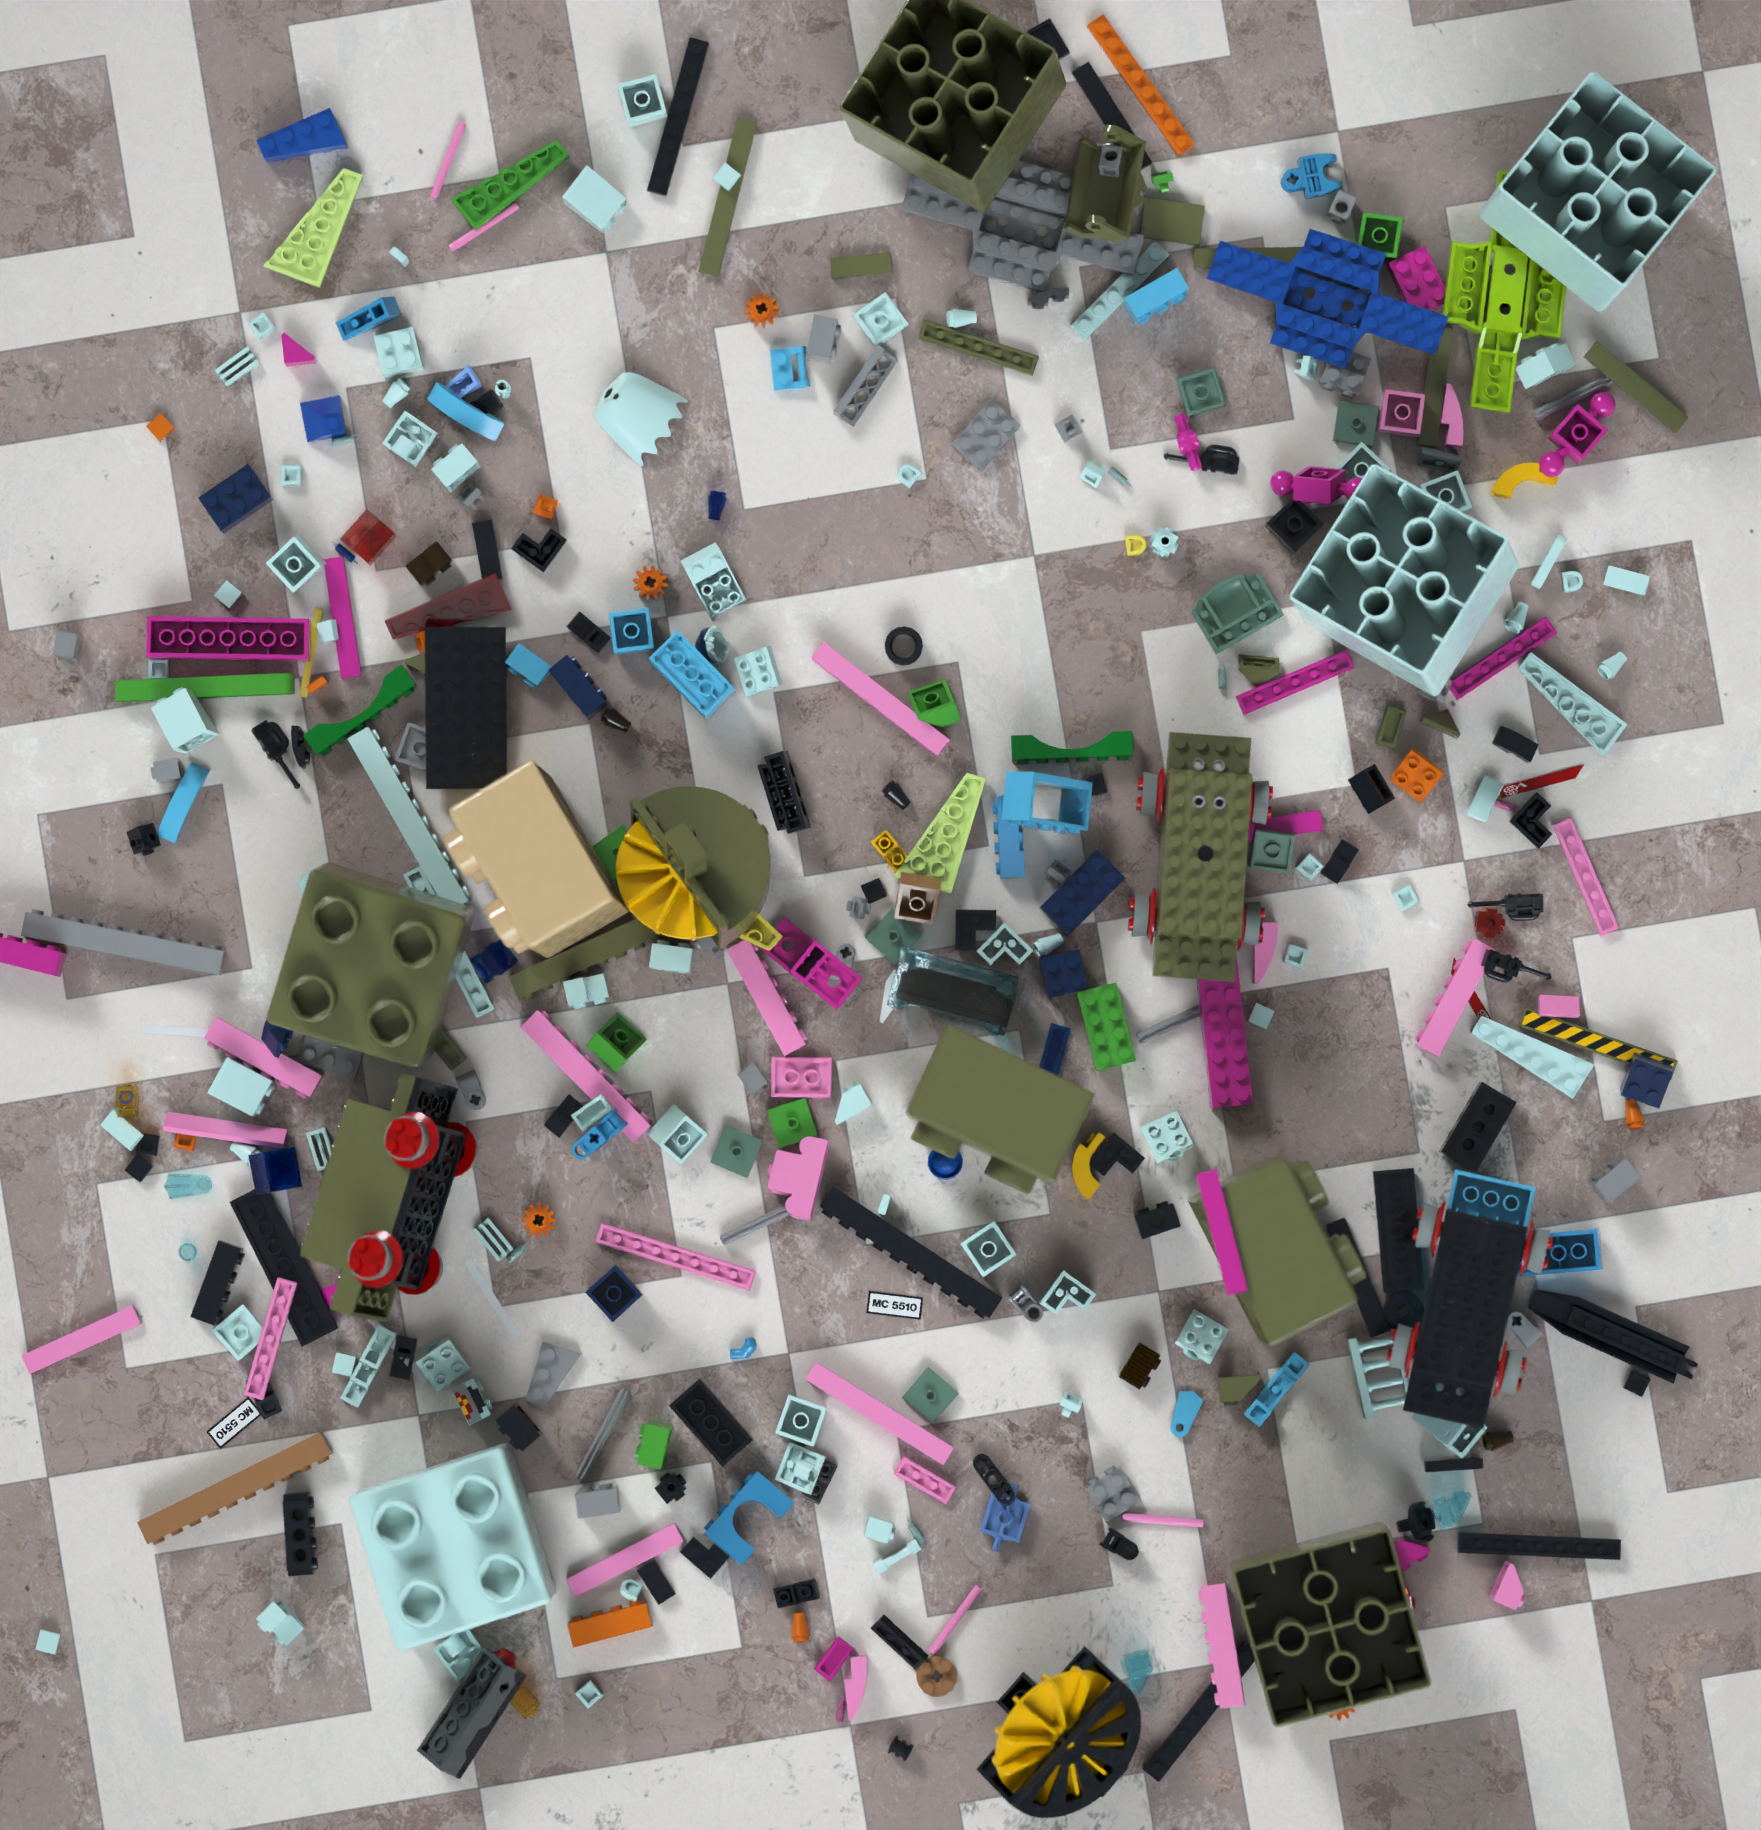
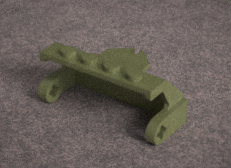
[1064,125,1148,243]

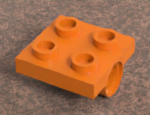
[1389,748,1445,803]

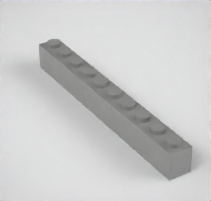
[21,909,226,976]

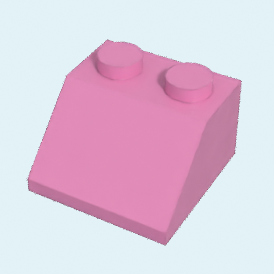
[1489,1560,1525,1610]

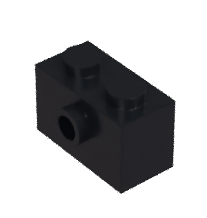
[1348,764,1395,814]

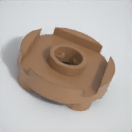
[916,1655,957,1697]

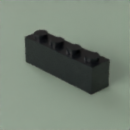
[190,1240,245,1325]

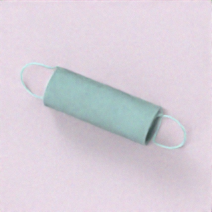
[326,434,359,446]
[1106,466,1131,487]
[1218,661,1226,695]
[503,1242,528,1265]
[907,1520,926,1545]

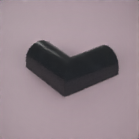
[511,528,567,573]
[1509,792,1552,849]

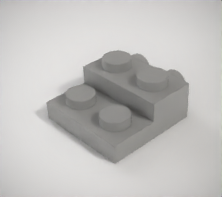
[1319,352,1371,398]
[1085,1466,1141,1522]

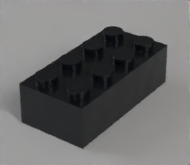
[669,1378,754,1467]

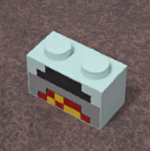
[452,1377,494,1425]

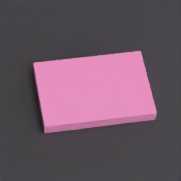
[771,1057,832,1098]

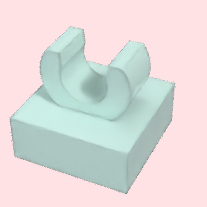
[1294,356,1319,381]
[1079,460,1106,488]
[1059,1391,1083,1418]

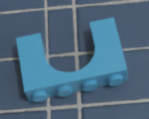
[703,1471,794,1566]

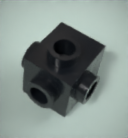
[126,823,161,856]
[654,1472,687,1504]

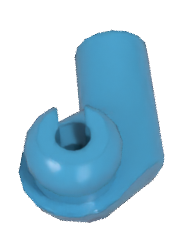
[730,1337,757,1359]

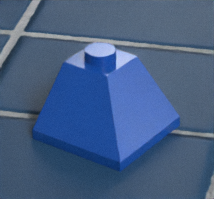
[300,396,347,443]

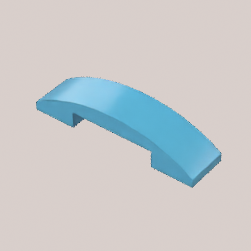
[427,382,505,441]
[157,762,210,843]
[1243,1352,1310,1427]

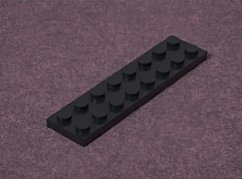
[230,1184,339,1347]

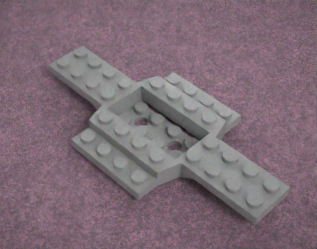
[901,161,1144,292]

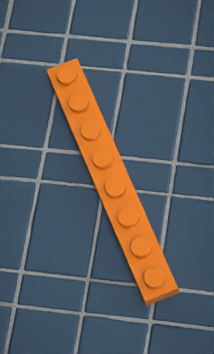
[1087,14,1195,157]

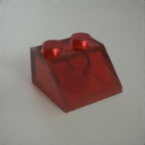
[340,509,397,566]

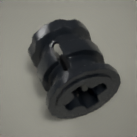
[887,1735,914,1761]

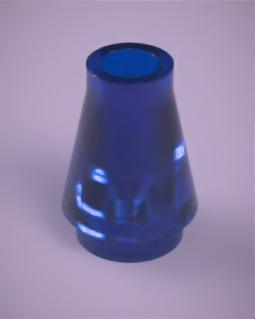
[708,490,727,520]

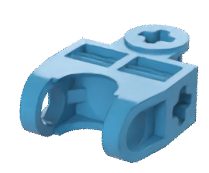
[1281,154,1343,200]
[572,1108,629,1159]

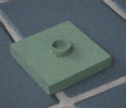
[1176,367,1226,418]
[1333,400,1379,447]
[1250,828,1296,874]
[865,908,922,965]
[710,1125,763,1178]
[902,1367,959,1424]

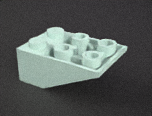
[680,542,746,618]
[1412,1388,1488,1458]

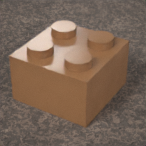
[894,872,941,925]

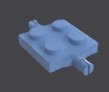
[980,1483,1030,1552]

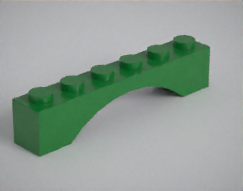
[303,665,417,757]
[1011,731,1133,765]

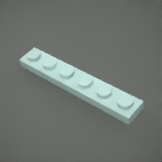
[1071,241,1169,341]

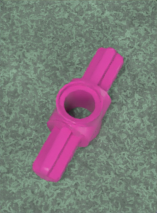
[1174,414,1202,471]

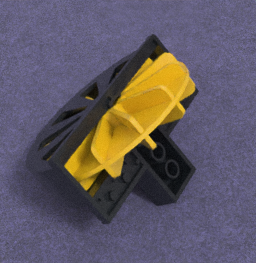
[976,1646,1141,1818]

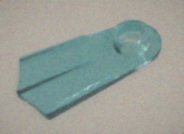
[164,1174,212,1199]

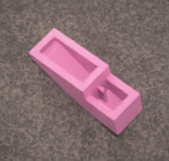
[1440,383,1464,449]
[1253,922,1278,984]
[844,1655,867,1720]

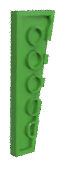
[450,140,570,231]

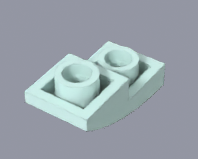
[1603,566,1651,596]
[1468,776,1503,823]

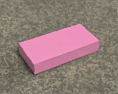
[1538,995,1580,1018]

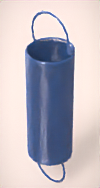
[332,542,358,564]

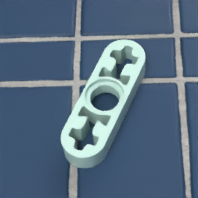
[1530,534,1567,589]

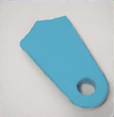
[1171,1391,1203,1437]

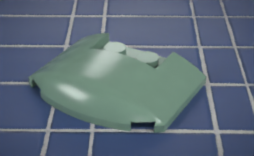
[1191,573,1284,654]

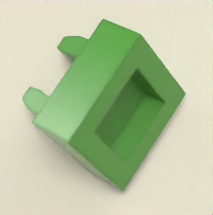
[1150,170,1174,193]

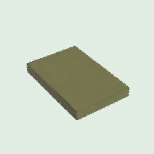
[1140,197,1205,246]

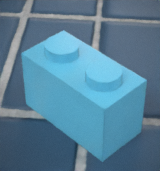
[505,643,552,688]

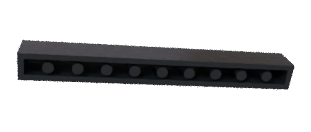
[820,1186,1002,1319]

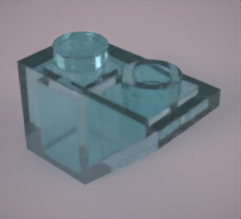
[1430,1489,1471,1530]
[1121,1648,1153,1696]

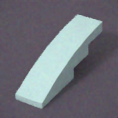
[340,1325,396,1408]

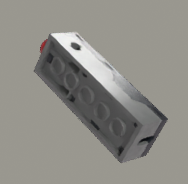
[417,1647,527,1779]

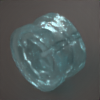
[179,1243,197,1261]

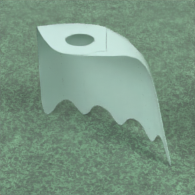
[595,372,688,466]

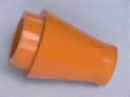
[1625,1100,1645,1130]
[791,1613,811,1643]

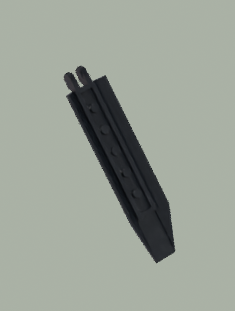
[1528,1289,1698,1384]

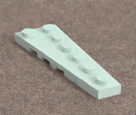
[1518,652,1628,757]
[1470,1016,1594,1099]

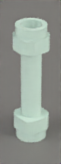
[873,1539,921,1574]

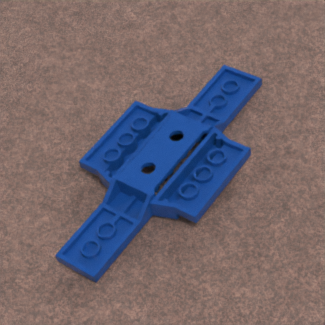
[1207,229,1449,369]

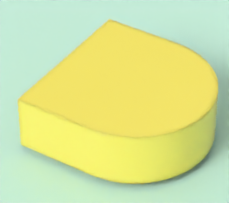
[1125,535,1146,557]

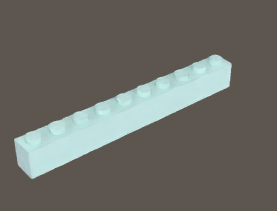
[347,727,471,905]

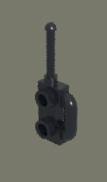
[1164,444,1240,475]
[251,720,300,789]
[1467,893,1544,921]
[1481,949,1552,983]

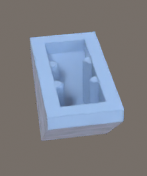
[446,365,482,399]

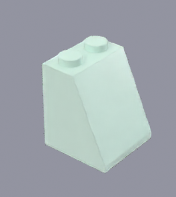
[562,165,627,233]
[151,687,219,754]
[207,1057,275,1117]

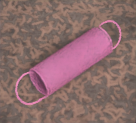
[1494,799,1519,812]
[835,1695,846,1728]

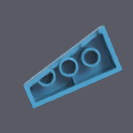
[992,796,1025,879]

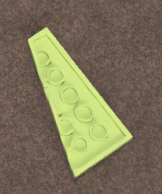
[263,168,363,288]
[893,773,986,894]

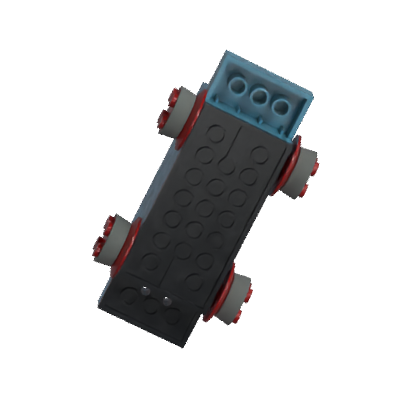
[1386,1170,1553,1429]

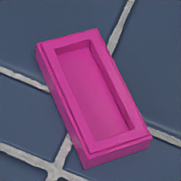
[814,1636,854,1681]

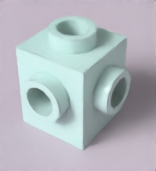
[1149,527,1180,558]

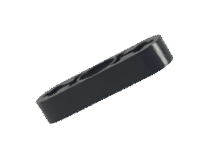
[973,1454,1015,1506]
[1424,1458,1484,1472]

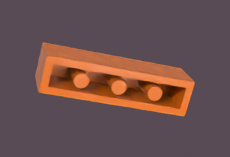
[567,1599,653,1648]

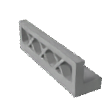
[834,345,898,427]

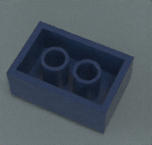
[198,464,273,534]
[548,655,607,720]

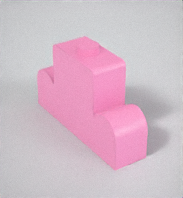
[767,1137,830,1222]

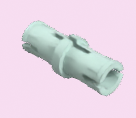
[495,380,511,399]

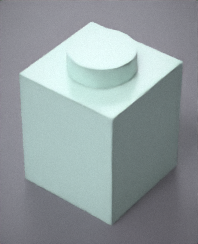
[864,1516,896,1543]

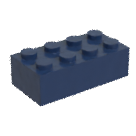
[1039,850,1125,936]

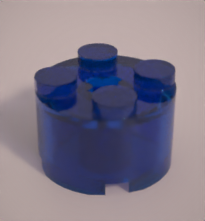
[470,939,519,984]

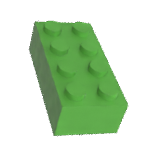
[1076,983,1136,1071]
[634,1420,673,1469]

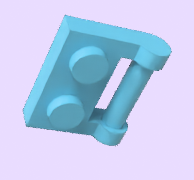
[770,346,810,391]

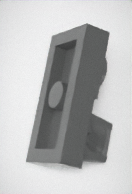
[1417,447,1462,473]

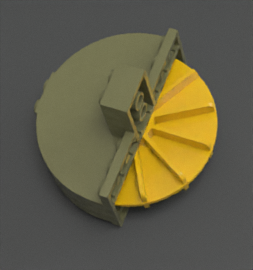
[616,786,770,950]

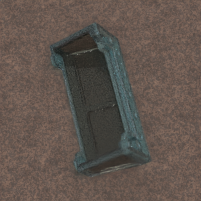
[887,946,1018,1036]

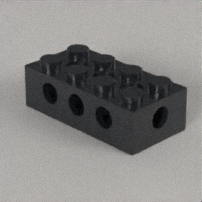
[1438,1082,1517,1172]

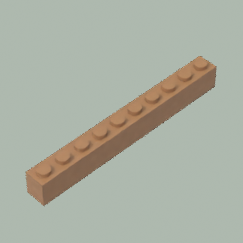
[137,1432,332,1545]

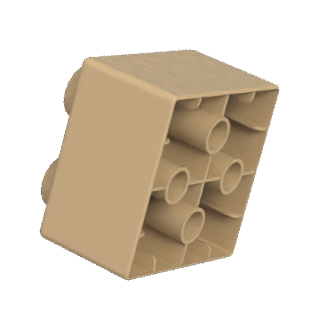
[443,760,629,958]

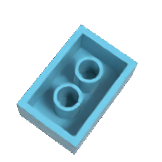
[1123,268,1189,325]

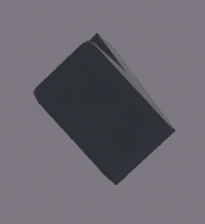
[1320,839,1359,884]
[544,1094,583,1138]

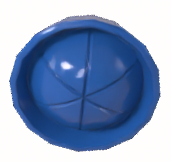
[928,1150,963,1180]

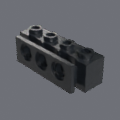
[757,751,811,834]
[283,1492,318,1576]

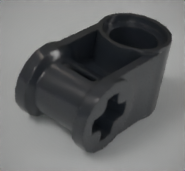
[1099,1527,1139,1560]

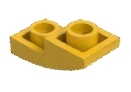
[871,830,907,873]

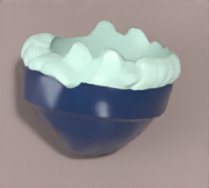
[695,625,730,664]

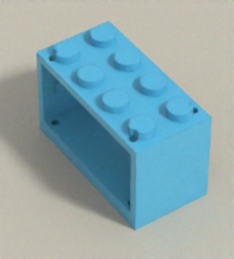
[649,630,735,720]
[1001,772,1093,834]

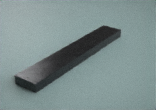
[1071,62,1152,170]
[1326,1217,1390,1338]

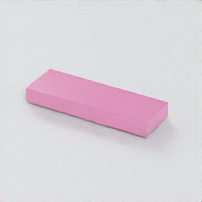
[894,1456,956,1504]

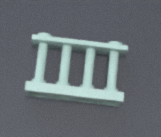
[1347,1329,1408,1419]

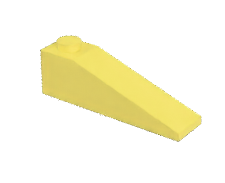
[739,914,783,951]

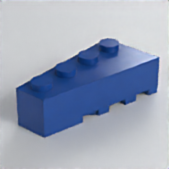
[256,108,348,163]

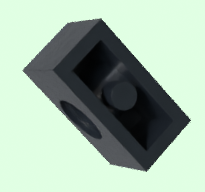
[1134,1201,1181,1239]

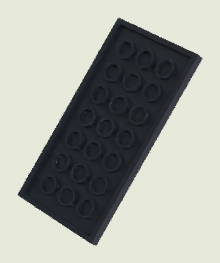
[424,627,507,789]

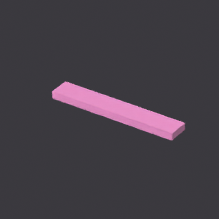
[1552,817,1619,936]
[163,1112,287,1149]
[243,1277,298,1400]
[22,1305,142,1374]
[566,1523,684,1597]

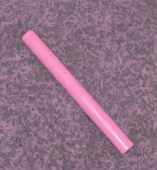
[430,122,466,199]
[448,202,519,252]
[1122,1513,1204,1528]
[928,1585,982,1655]

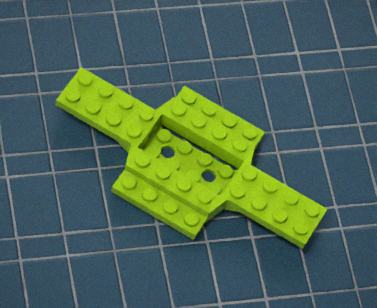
[1442,170,1566,414]

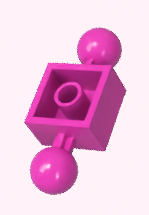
[1539,392,1616,477]
[1270,466,1362,506]

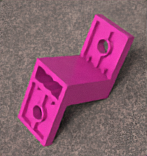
[759,917,863,1010]

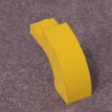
[1490,462,1558,500]
[1071,1132,1105,1200]

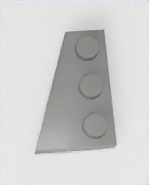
[525,1342,582,1406]

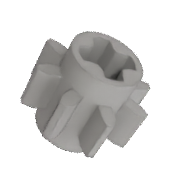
[846,896,871,919]

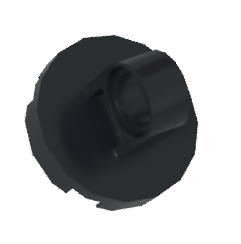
[1396,1502,1436,1543]

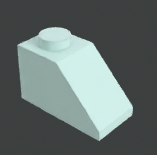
[835,1083,872,1125]

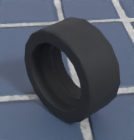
[885,626,923,666]

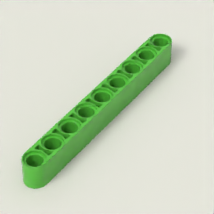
[115,673,295,702]

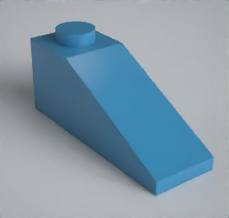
[336,297,402,341]

